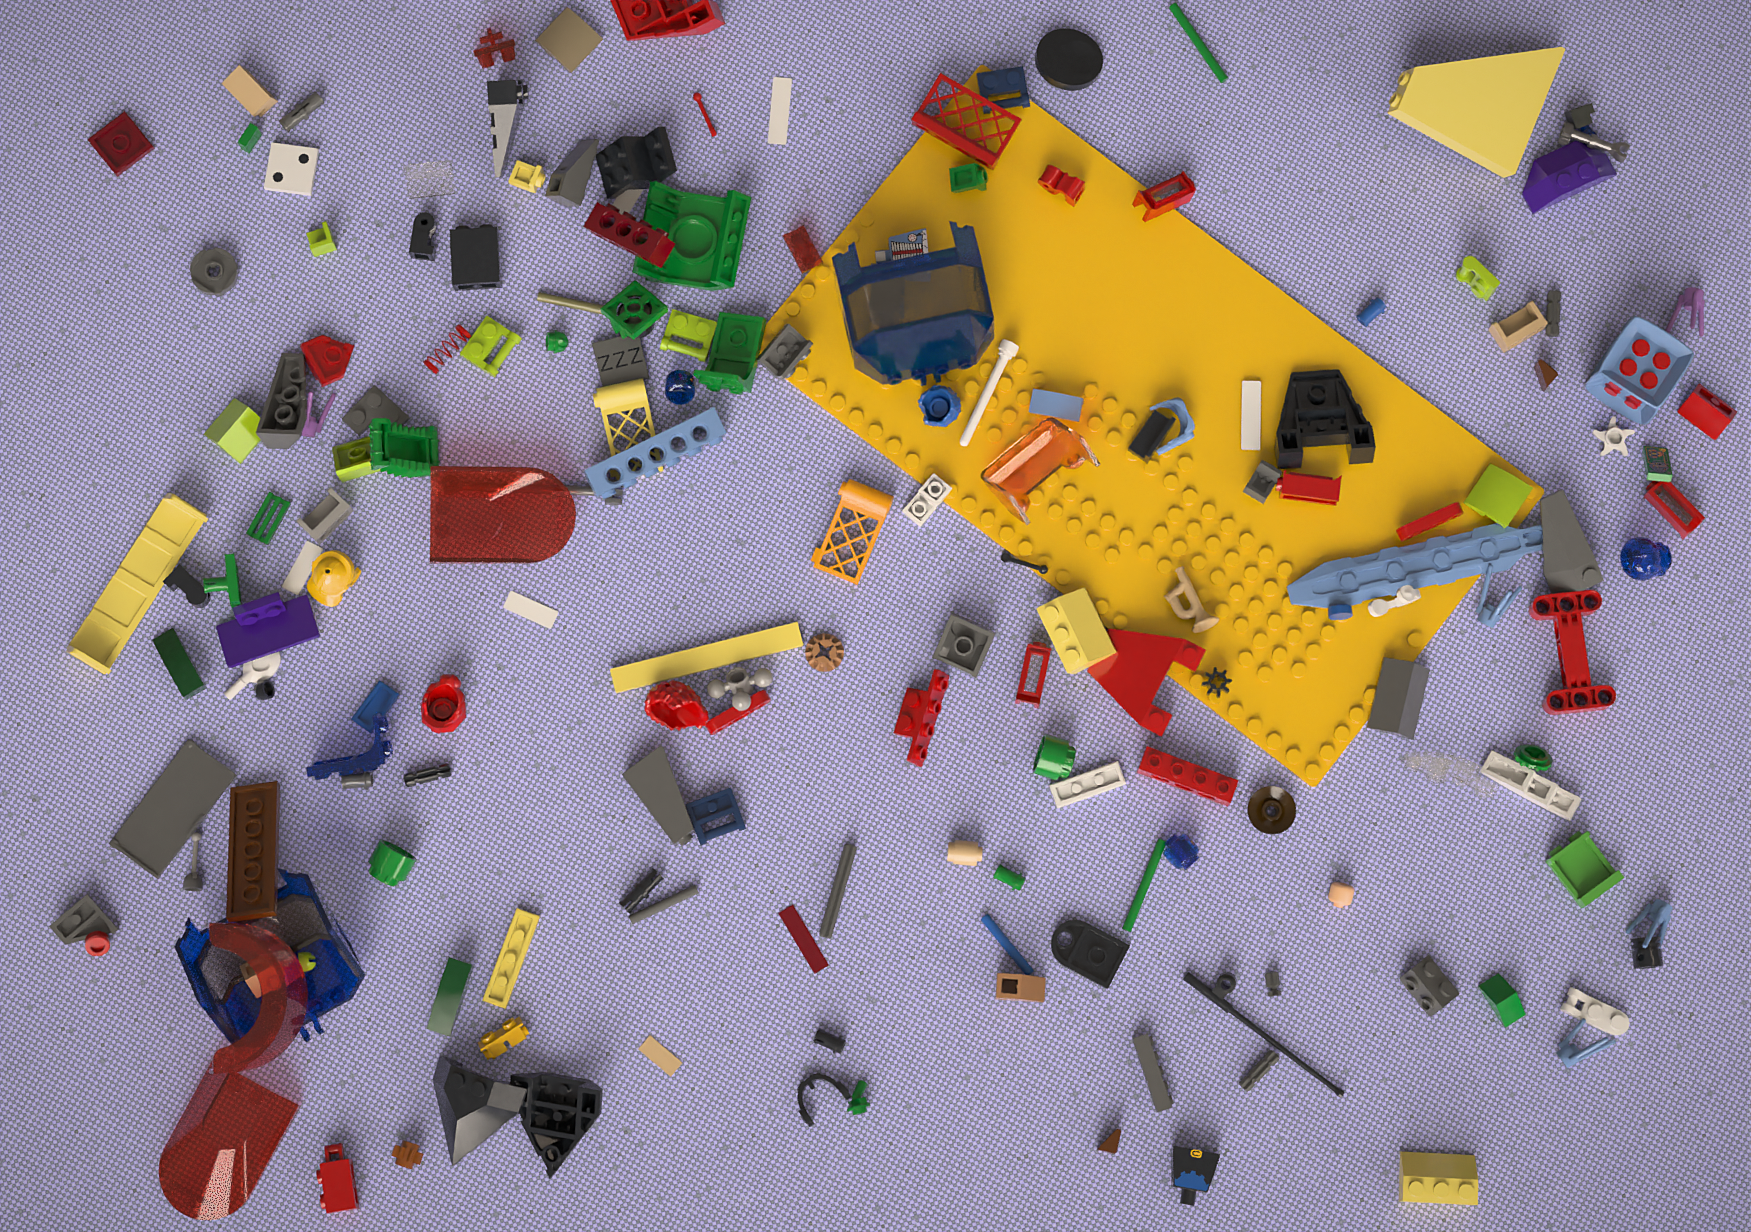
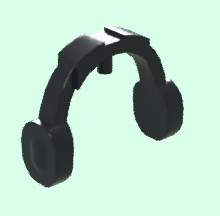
[797,1073,851,1127]

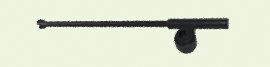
[1183,972,1345,1098]

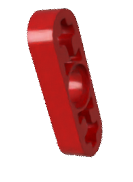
[1396,502,1464,542]
[705,689,771,735]

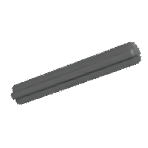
[819,844,857,939]

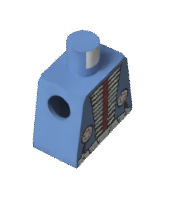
[875,228,930,279]

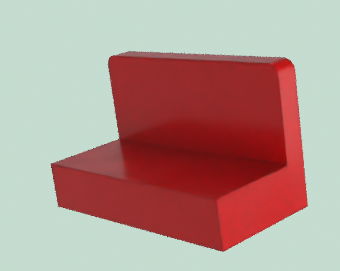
[1677,383,1737,440]

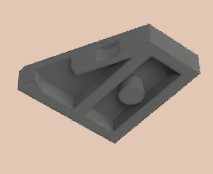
[49,894,119,945]

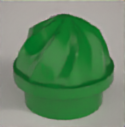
[546,330,569,354]

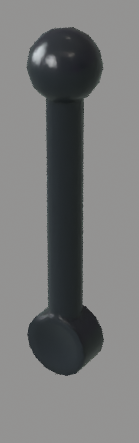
[1001,553,1048,574]

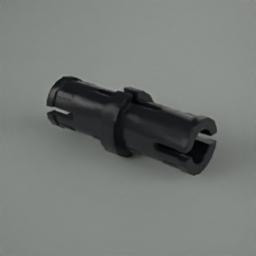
[619,868,664,914]

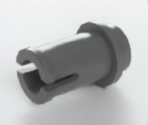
[341,770,373,790]

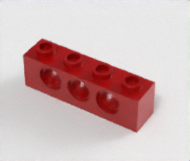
[1136,746,1239,807]

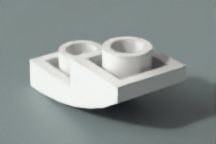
[902,473,952,528]

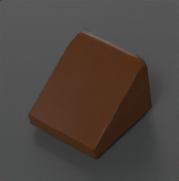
[1534,359,1558,392]
[1096,1129,1122,1155]

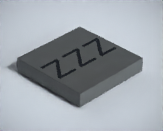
[592,336,650,387]

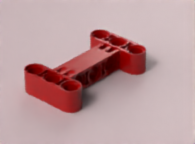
[1528,590,1616,715]

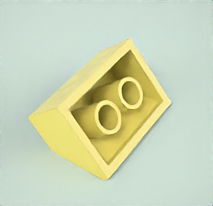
[1036,588,1117,674]
[1399,1151,1478,1205]

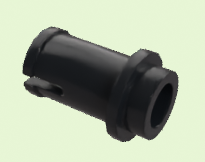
[813,1028,846,1054]

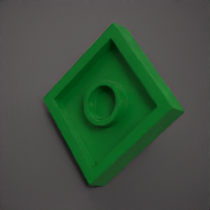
[203,553,242,611]

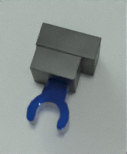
[1564,103,1597,145]

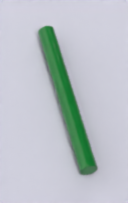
[1169,3,1228,83]
[1122,839,1167,933]

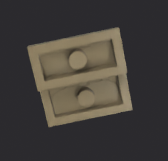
[535,7,603,73]

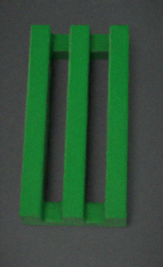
[246,492,291,545]

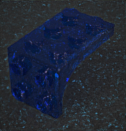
[306,712,393,780]

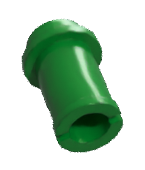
[993,864,1026,891]

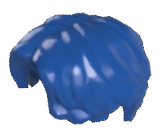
[918,385,961,427]

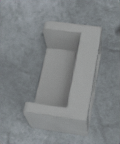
[296,487,353,545]

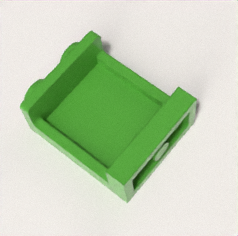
[1545,830,1625,909]

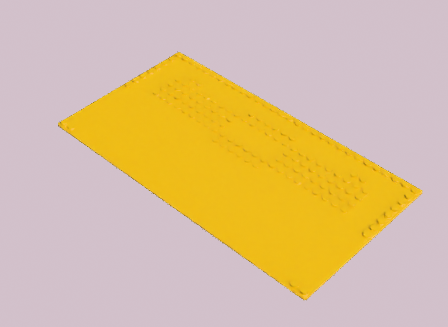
[759,65,1544,787]

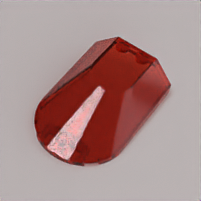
[430,466,576,564]
[159,1058,301,1221]

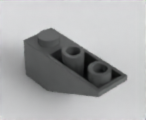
[545,139,599,207]

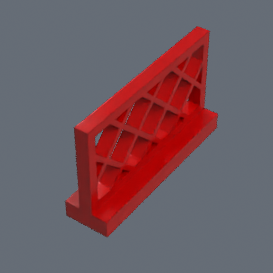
[911,73,1022,170]

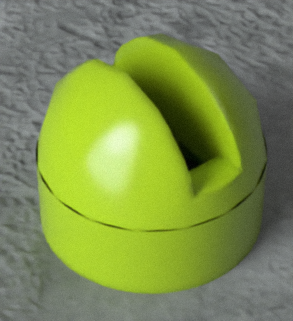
[298,952,316,972]

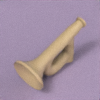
[1164,567,1219,633]

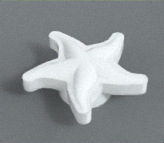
[1592,416,1635,457]

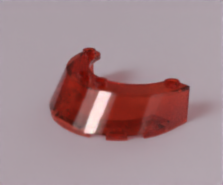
[205,923,308,1074]

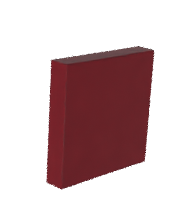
[87,111,155,177]

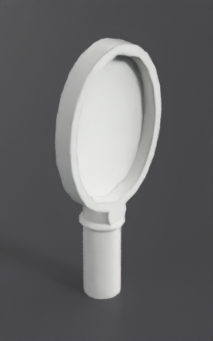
[224,652,281,700]

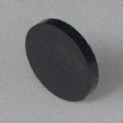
[1035,28,1103,91]

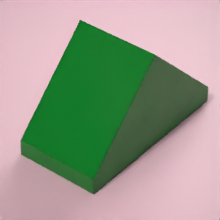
[1478,973,1526,1028]

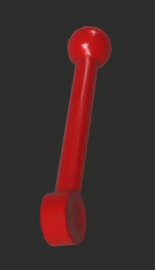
[693,92,717,137]

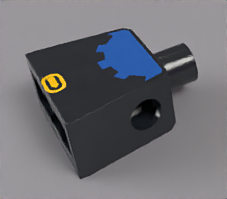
[1171,1146,1220,1206]

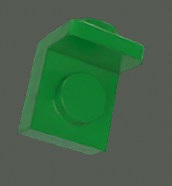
[949,163,988,193]

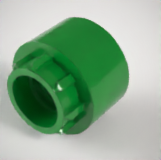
[1033,733,1076,780]
[368,839,417,887]

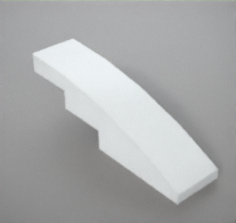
[1480,750,1581,821]

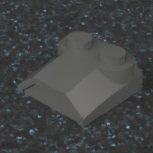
[932,613,996,678]

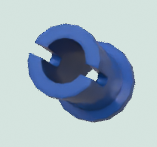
[1356,297,1387,327]

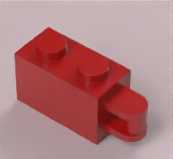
[316,1143,359,1214]

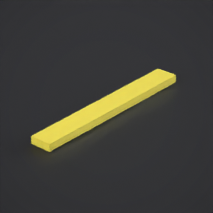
[610,622,803,693]

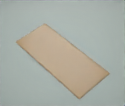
[638,1035,682,1077]

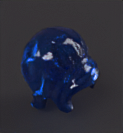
[1620,537,1672,581]

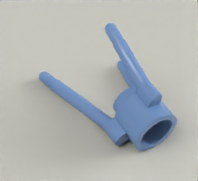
[1475,565,1522,628]
[1625,899,1673,949]
[1556,1018,1616,1068]

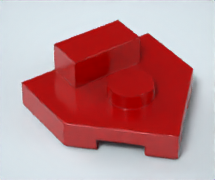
[300,335,354,387]

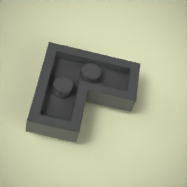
[342,385,410,437]

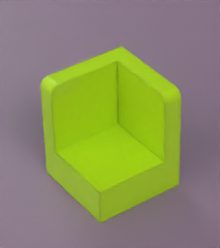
[306,221,337,257]

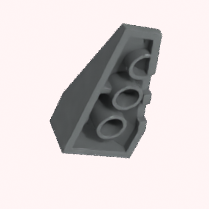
[256,353,307,449]
[1540,489,1604,594]

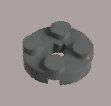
[190,248,239,297]

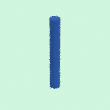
[980,914,1034,975]

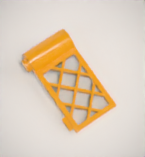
[811,479,894,585]

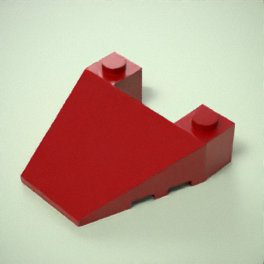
[610,0,726,41]
[1087,628,1206,737]

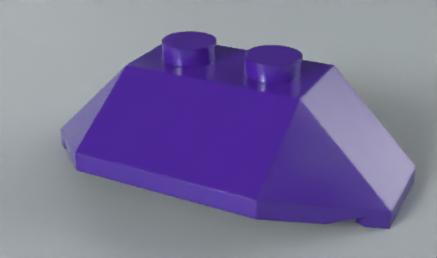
[1522,140,1617,215]

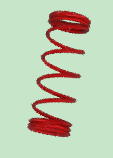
[423,324,471,374]

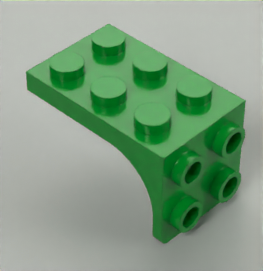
[693,312,767,395]

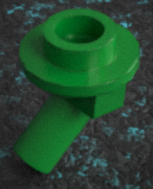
[847,1080,871,1116]

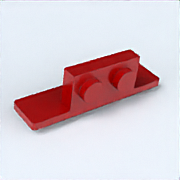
[893,669,949,767]

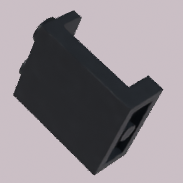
[450,224,502,291]

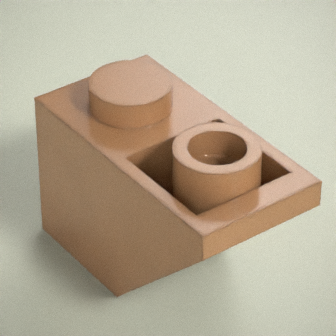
[995,973,1046,1003]

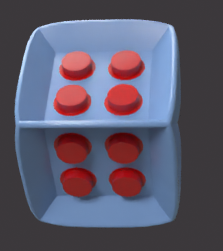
[1585,316,1694,425]

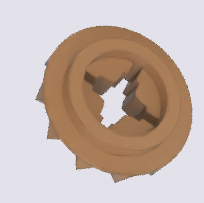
[805,633,844,672]

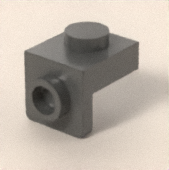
[1243,460,1282,504]

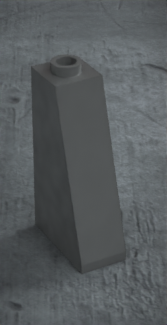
[622,745,695,847]

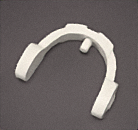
[1368,585,1421,617]

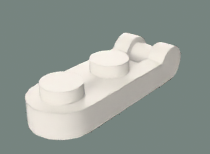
[1560,987,1630,1036]

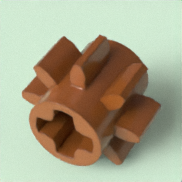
[391,1140,424,1169]

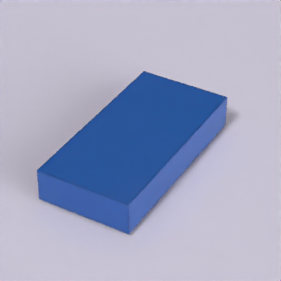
[351,680,400,734]

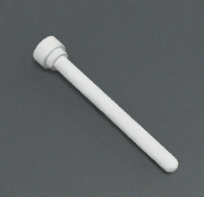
[960,339,1019,446]

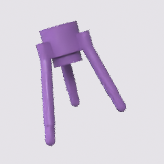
[1665,287,1705,337]
[301,391,336,438]

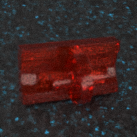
[473,27,516,69]
[782,225,823,274]

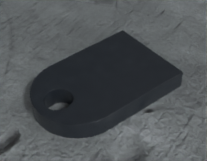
[1051,920,1130,990]

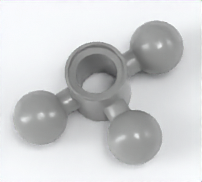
[707,667,773,711]

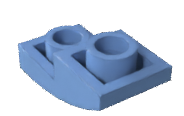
[1029,389,1084,422]

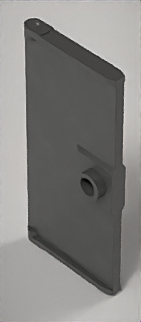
[109,739,237,879]

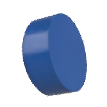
[1328,604,1353,620]

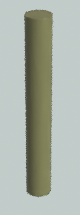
[537,292,604,315]

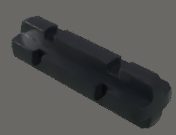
[403,763,452,787]

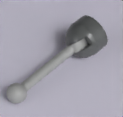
[183,832,203,891]

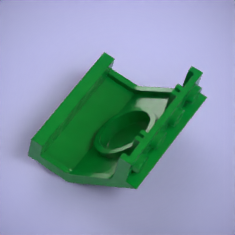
[632,181,752,291]

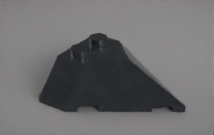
[432,1056,528,1166]
[510,1072,603,1179]

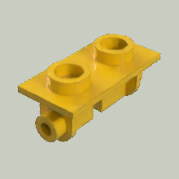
[478,1016,530,1060]

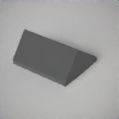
[1367,657,1430,740]

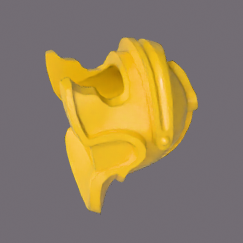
[307,550,361,607]

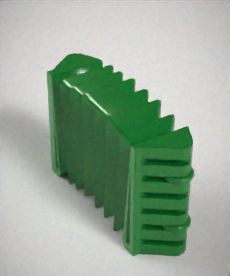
[369,418,440,478]

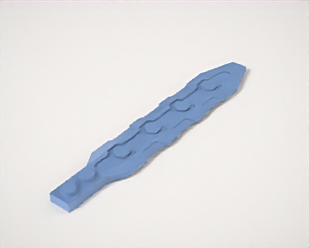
[1287,523,1543,608]

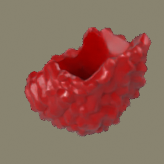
[644,680,709,731]

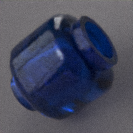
[664,369,696,405]
[1163,834,1200,870]

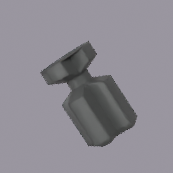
[1265,971,1282,997]

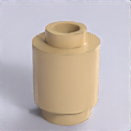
[947,840,983,866]

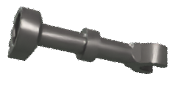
[1557,121,1630,162]

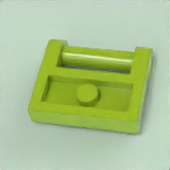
[1455,256,1501,301]
[660,309,717,362]
[460,316,522,378]

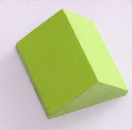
[204,398,261,464]
[332,436,380,482]

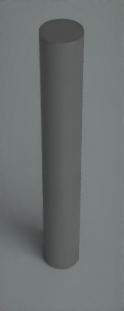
[629,885,699,925]

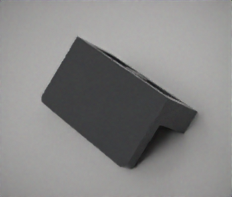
[1128,410,1176,464]

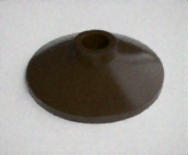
[1247,786,1296,835]

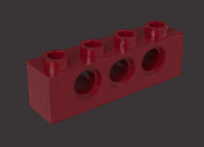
[583,202,675,268]

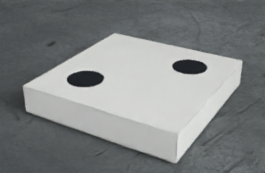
[264,142,319,196]

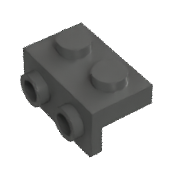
[756,324,813,379]
[1399,955,1460,1017]

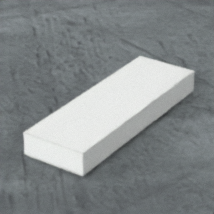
[1049,761,1126,809]

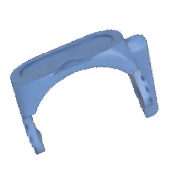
[1149,397,1195,455]

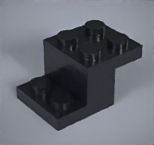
[596,127,677,199]

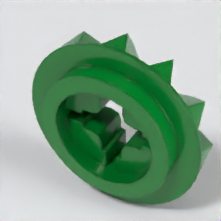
[1514,744,1553,772]

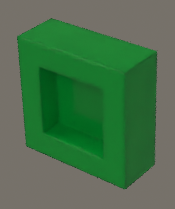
[237,123,262,154]

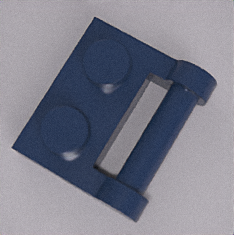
[976,66,1030,115]
[685,787,746,846]

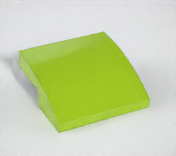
[1463,463,1533,528]

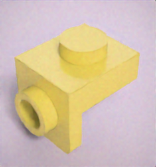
[508,160,546,193]

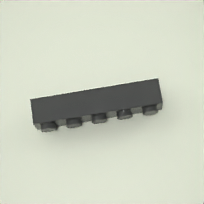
[1132,1034,1174,1113]

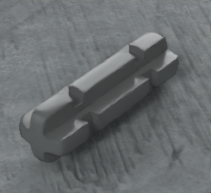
[1545,290,1561,337]
[1239,1050,1280,1092]

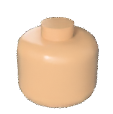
[1328,882,1355,908]

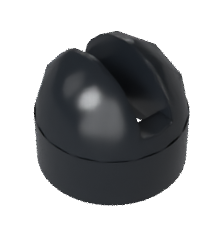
[253,680,275,700]

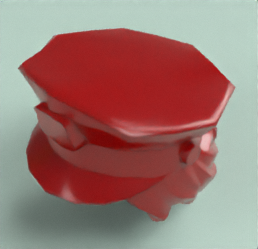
[420,674,466,734]

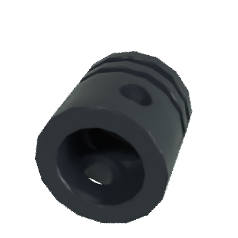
[1630,937,1663,969]

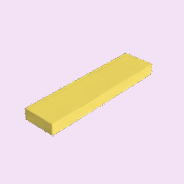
[482,908,540,1009]

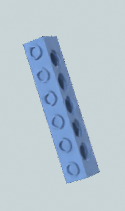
[584,407,727,499]

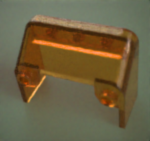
[981,417,1100,525]

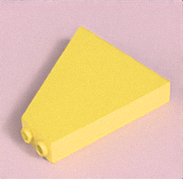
[1387,47,1565,178]

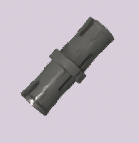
[279,91,324,133]

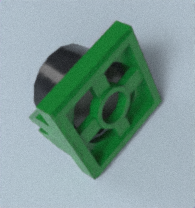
[600,280,668,340]

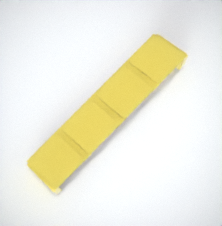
[66,493,208,675]

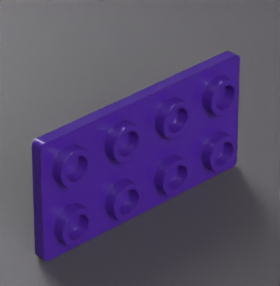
[216,592,320,668]

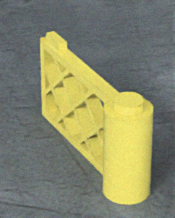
[593,378,663,480]

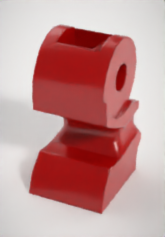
[1037,165,1085,207]

